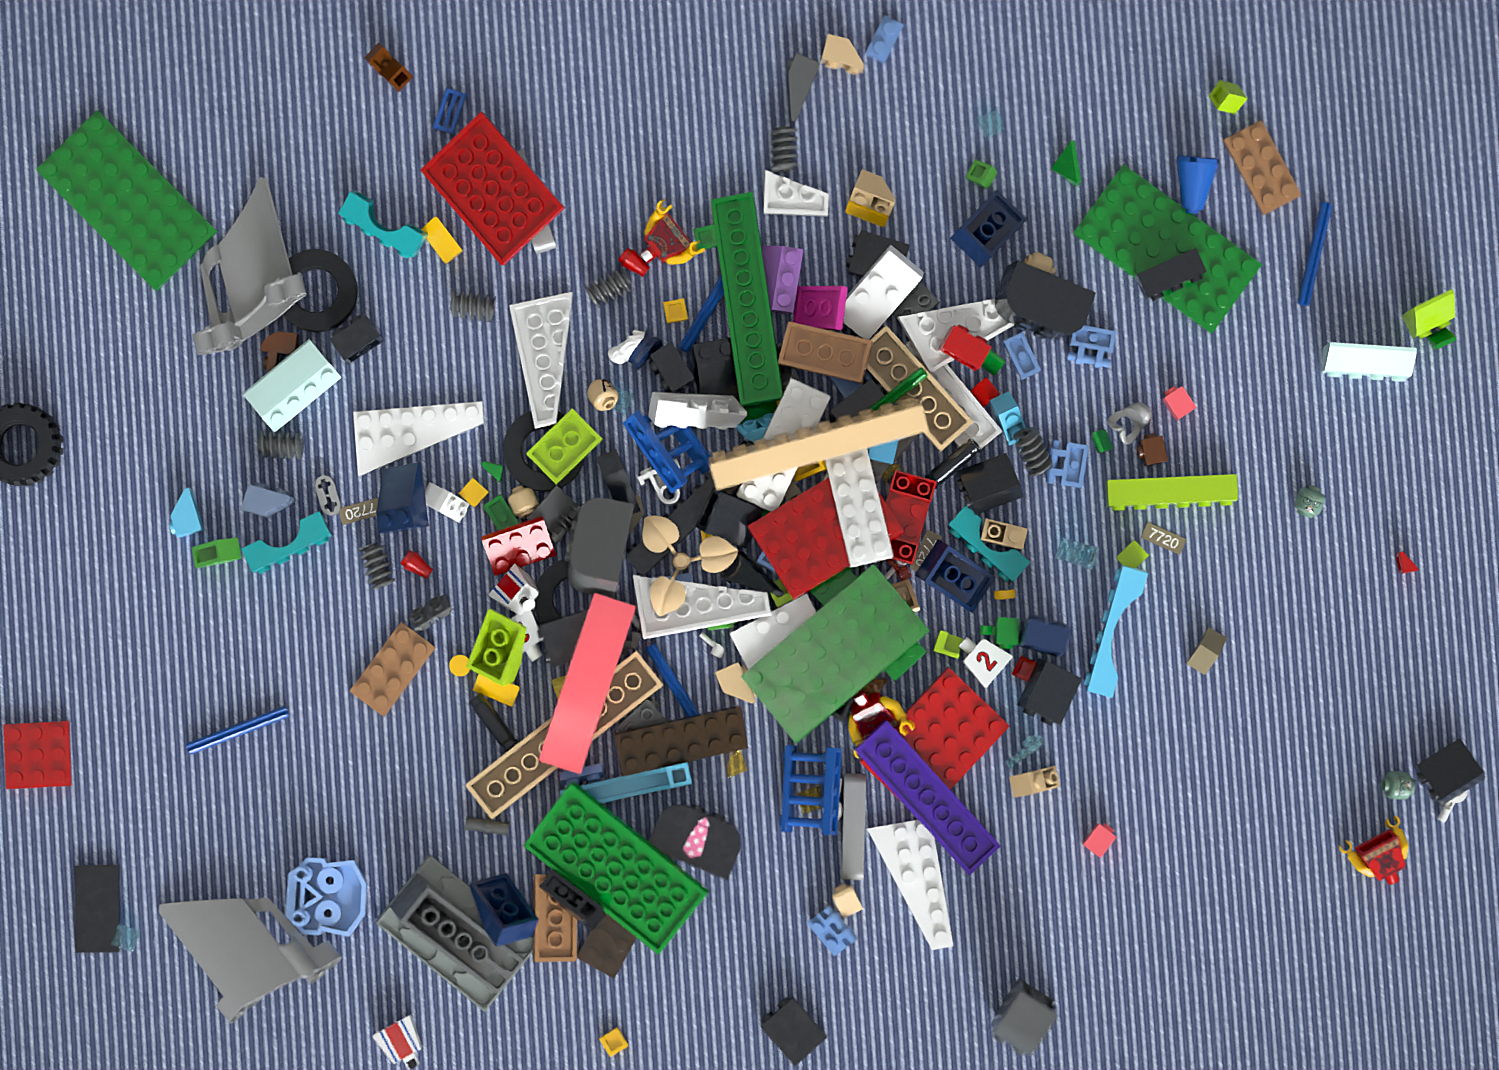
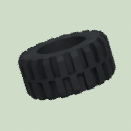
[0,403,64,486]

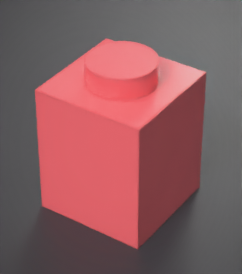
[1162,386,1197,421]
[1082,823,1116,858]

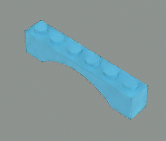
[1084,564,1148,698]
[560,762,692,803]

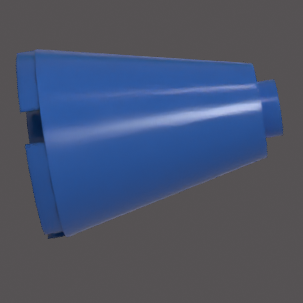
[1176,155,1219,214]

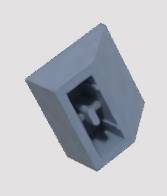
[241,482,295,518]

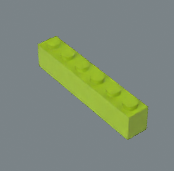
[1105,474,1238,511]

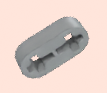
[315,475,341,516]

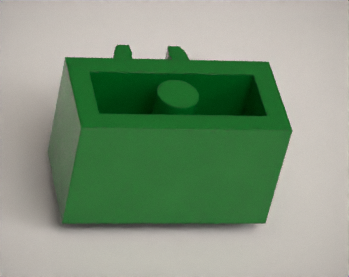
[980,617,1020,649]

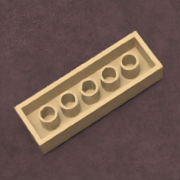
[866,325,973,452]

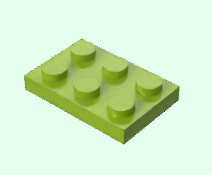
[526,408,603,485]

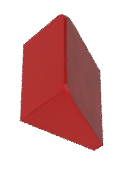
[970,377,1000,407]
[1395,551,1419,574]
[1011,655,1036,682]

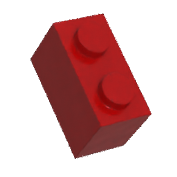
[938,324,991,371]

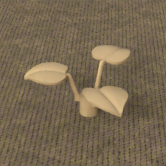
[642,516,738,616]

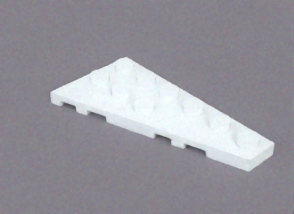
[509,292,573,429]
[897,299,1014,373]
[353,401,484,477]
[633,575,772,639]
[867,820,953,950]

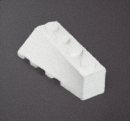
[648,392,747,430]

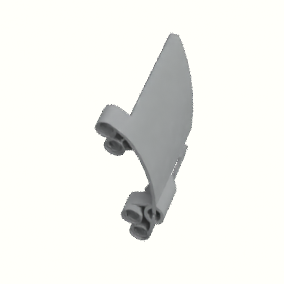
[192,177,306,355]
[159,898,342,1023]

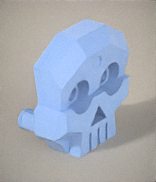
[286,857,368,937]

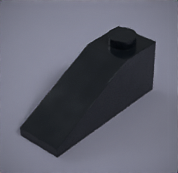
[596,449,641,515]
[721,550,784,596]
[539,870,606,931]

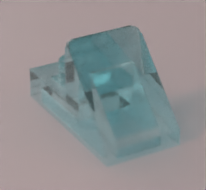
[1055,538,1099,569]

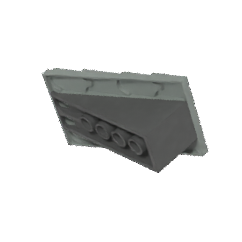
[375,854,533,1012]

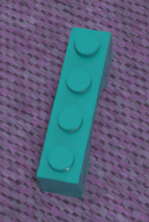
[338,190,428,259]
[948,505,1031,583]
[241,511,333,575]

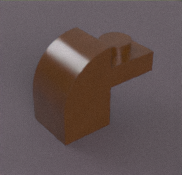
[364,42,413,92]
[260,332,300,373]

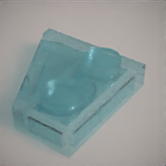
[1005,735,1045,768]

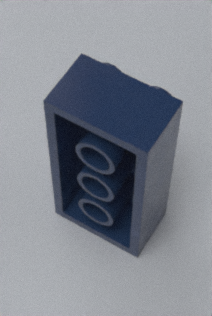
[1016,615,1072,657]

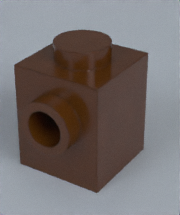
[1137,433,1168,467]

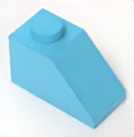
[169,488,204,538]

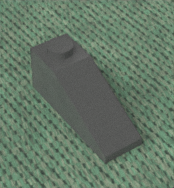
[786,53,820,125]

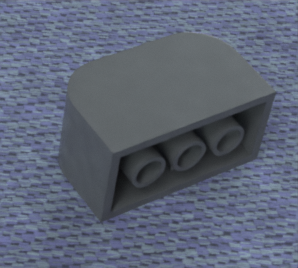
[565,498,634,599]
[991,978,1058,1056]

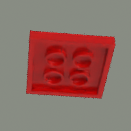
[3,721,73,789]

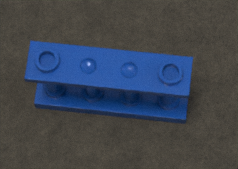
[623,410,711,493]
[779,745,842,835]

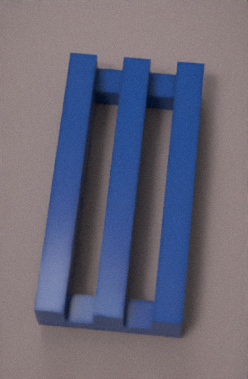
[433,87,467,135]

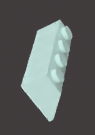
[243,339,341,432]
[1322,342,1417,382]

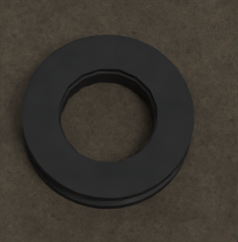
[283,249,358,332]
[503,411,585,492]
[534,559,617,623]

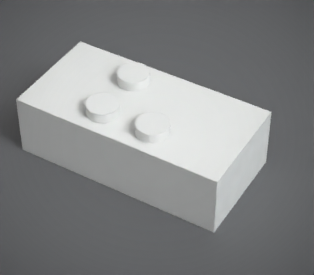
[843,245,924,340]
[730,594,816,670]

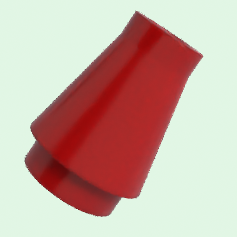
[617,247,650,277]
[400,550,433,579]

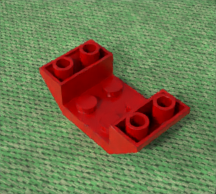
[885,470,937,565]

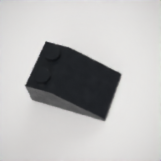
[688,337,740,403]

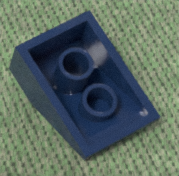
[950,190,1027,268]
[376,462,429,533]
[915,539,996,613]
[469,873,539,947]

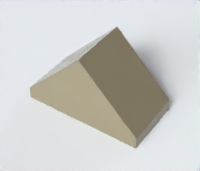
[1186,627,1227,675]

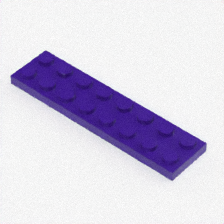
[854,720,1001,876]

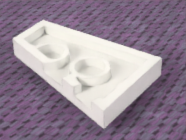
[764,170,829,217]

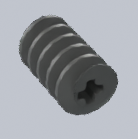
[771,127,798,173]
[584,266,631,308]
[450,289,496,322]
[1012,427,1052,477]
[258,430,304,460]
[358,543,395,591]

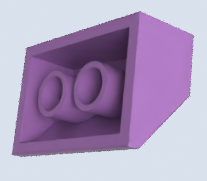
[761,245,804,316]

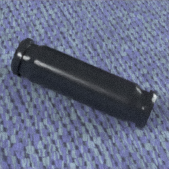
[924,438,981,489]
[469,693,518,752]

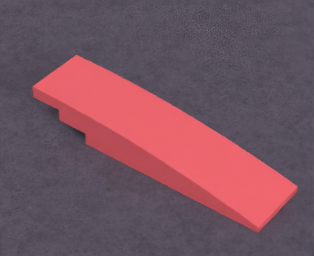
[539,593,636,774]

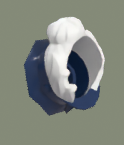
[608,329,663,371]

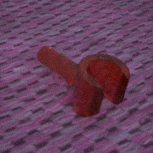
[886,558,912,580]

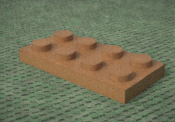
[1223,120,1302,216]
[778,321,873,384]
[350,622,436,717]
[532,874,577,962]

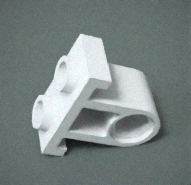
[637,459,680,505]
[424,482,469,523]

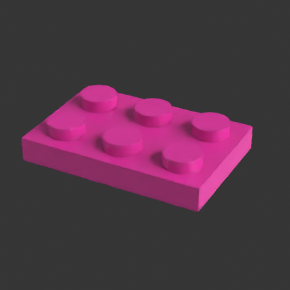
[793,286,848,330]

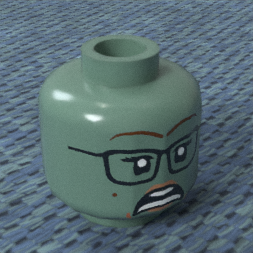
[1294,485,1326,518]
[1381,771,1415,800]

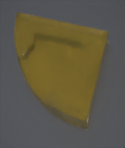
[727,750,748,778]

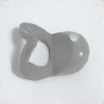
[1107,402,1152,445]

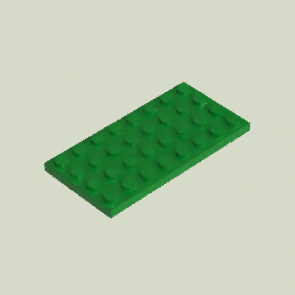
[36,110,217,292]
[1073,164,1262,334]
[741,564,930,743]
[523,781,709,955]

